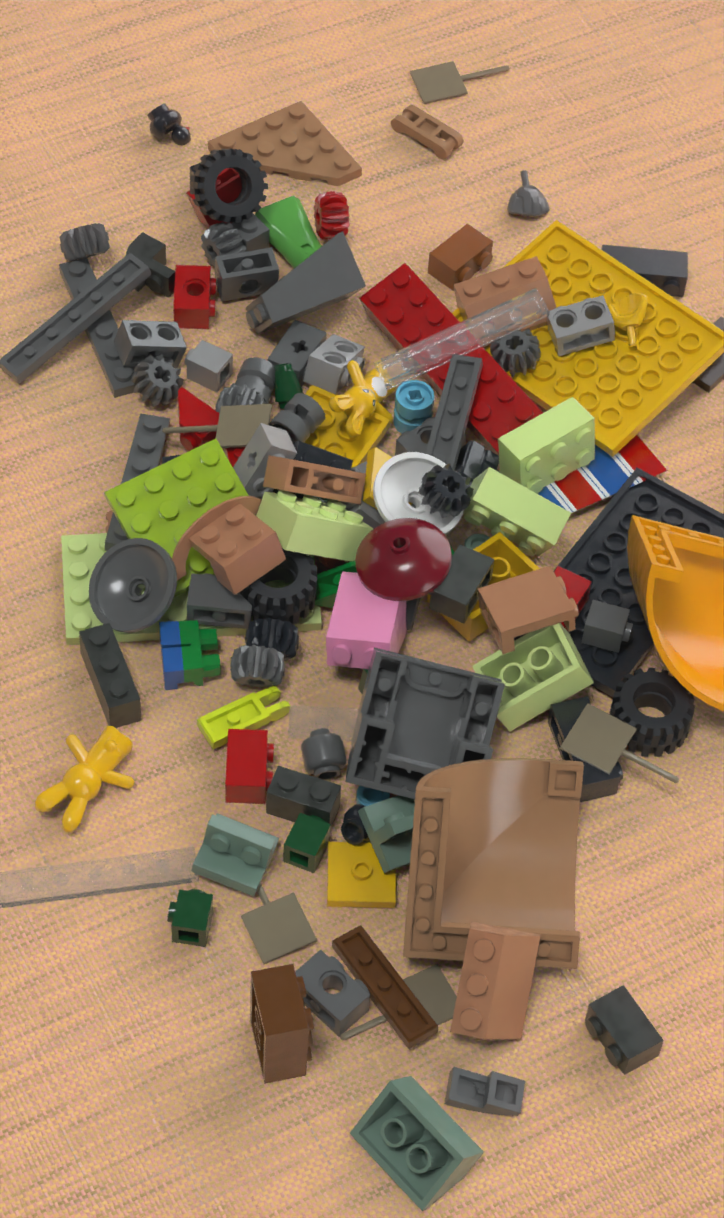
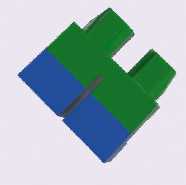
[159,620,221,690]

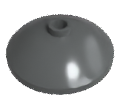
[89,538,177,633]

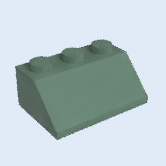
[350,1076,484,1211]

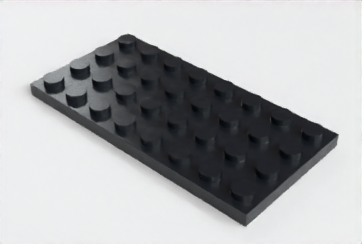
[514,468,724,697]

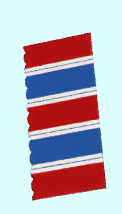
[537,435,668,513]

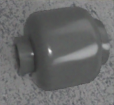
[301,728,347,780]

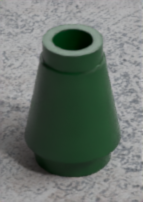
[274,363,304,409]

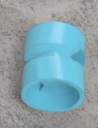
[393,380,435,434]

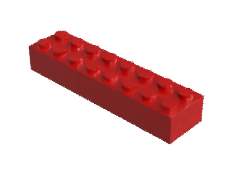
[359,263,543,456]

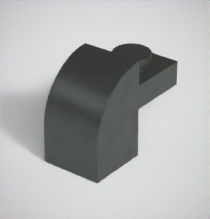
[126,232,175,298]

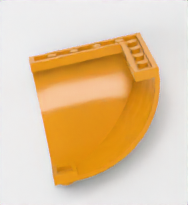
[627,515,724,711]

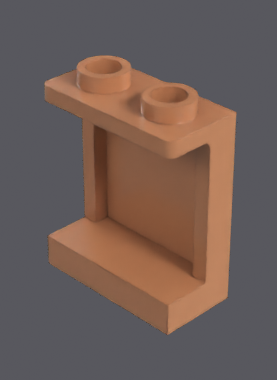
[478,566,579,654]

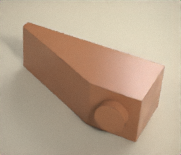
[263,455,366,504]

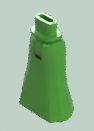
[255,196,322,268]

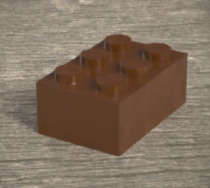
[250,964,314,1084]

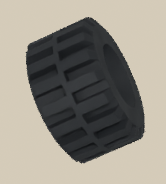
[190,149,268,223]
[239,548,317,625]
[610,668,695,757]

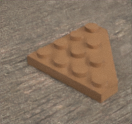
[208,101,362,186]

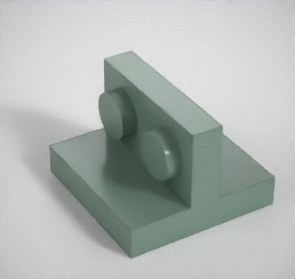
[358,795,415,873]
[191,813,279,897]

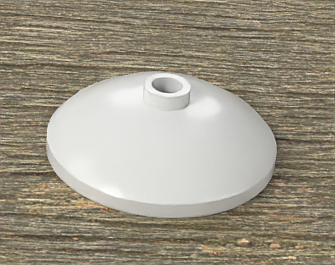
[373,452,464,535]

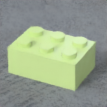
[498,397,595,493]
[463,467,571,556]
[256,490,373,561]
[472,623,594,731]

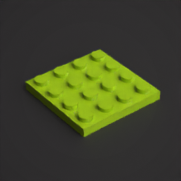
[104,438,256,597]

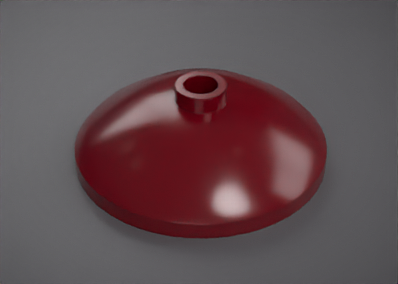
[355,518,452,601]

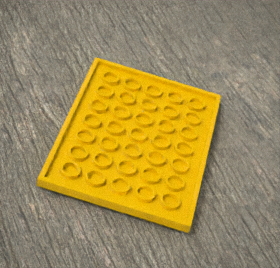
[452,220,724,457]

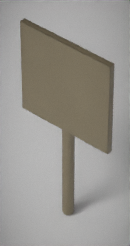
[410,61,509,104]
[162,404,272,448]
[560,703,679,783]
[241,883,317,964]
[340,964,457,1040]

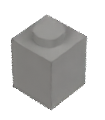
[185,340,233,392]

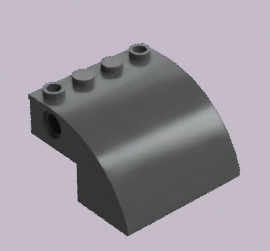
[345,647,505,799]

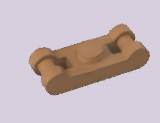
[391,105,464,159]

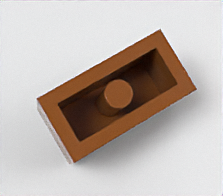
[428,223,493,291]

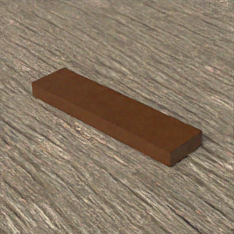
[332,925,438,1049]

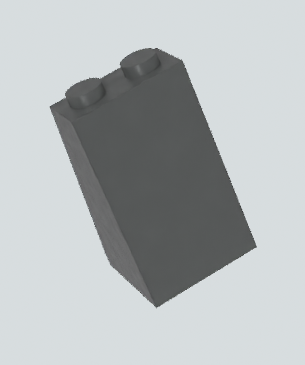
[245,232,366,334]

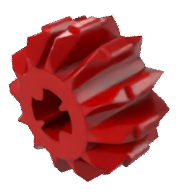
[314,191,350,241]

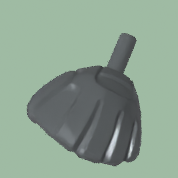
[507,170,550,216]

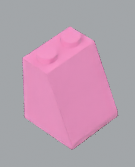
[326,572,407,669]

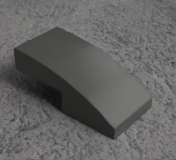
[444,1067,525,1116]

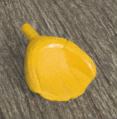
[608,293,647,347]

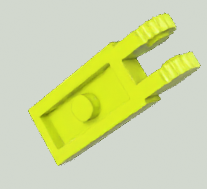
[197,686,291,750]

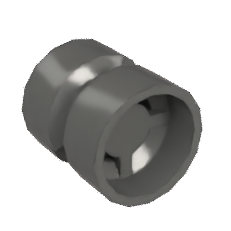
[235,357,275,404]
[269,393,325,443]

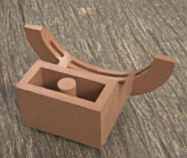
[172,496,286,595]

